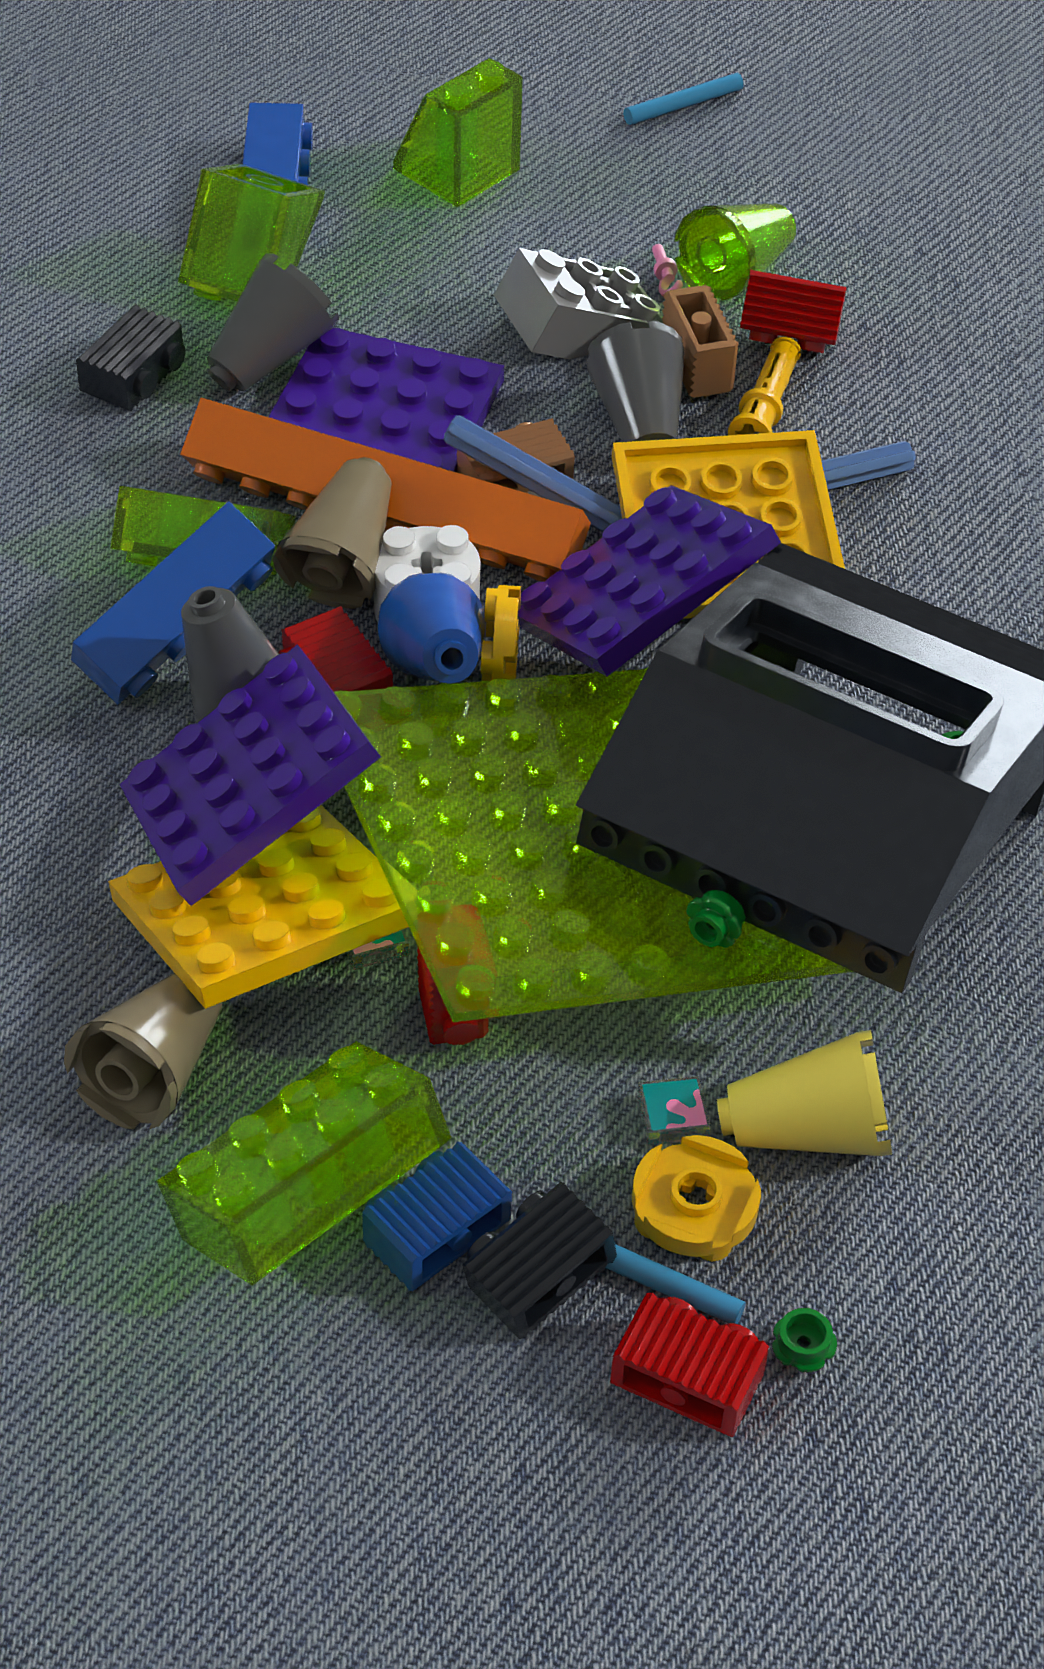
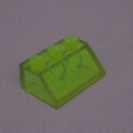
[110,486,296,575]

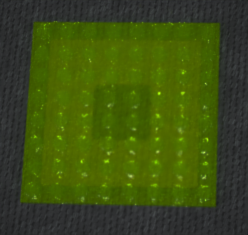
[334,668,854,1022]

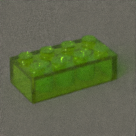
[157,1041,452,1286]

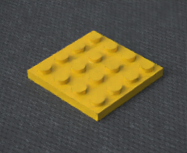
[612,430,845,619]
[108,805,425,1009]

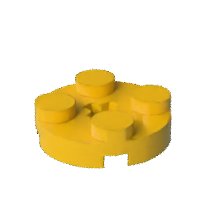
[481,585,521,696]
[632,1135,761,1262]

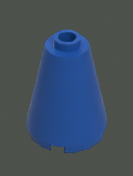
[378,572,486,684]

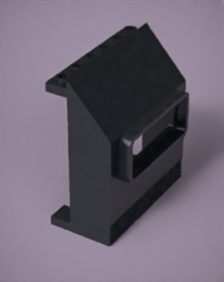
[575,543,1044,993]

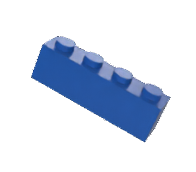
[237,103,313,252]
[71,501,276,705]

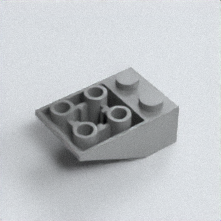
[494,248,663,360]

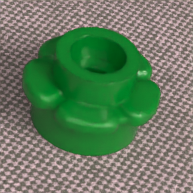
[686,890,745,948]
[772,1308,837,1373]

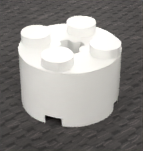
[373,525,480,622]

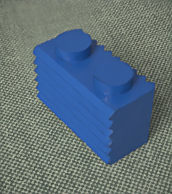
[362,1142,512,1291]

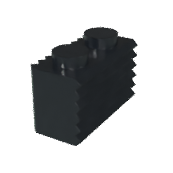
[76,304,186,412]
[462,1182,617,1339]

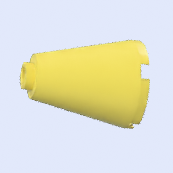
[717,1030,892,1156]

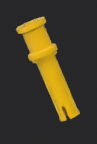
[728,337,801,435]

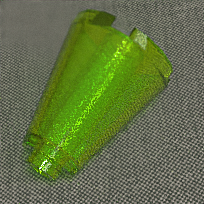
[674,203,796,301]

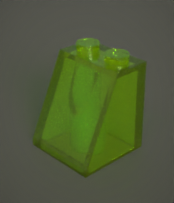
[393,58,523,207]
[178,163,325,302]

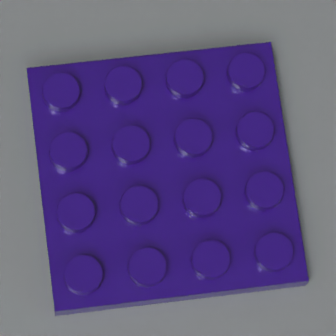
[269,328,504,473]
[517,485,781,677]
[119,644,381,906]

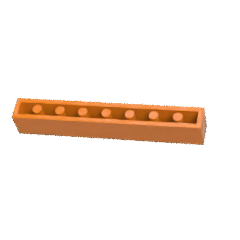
[180,397,591,581]

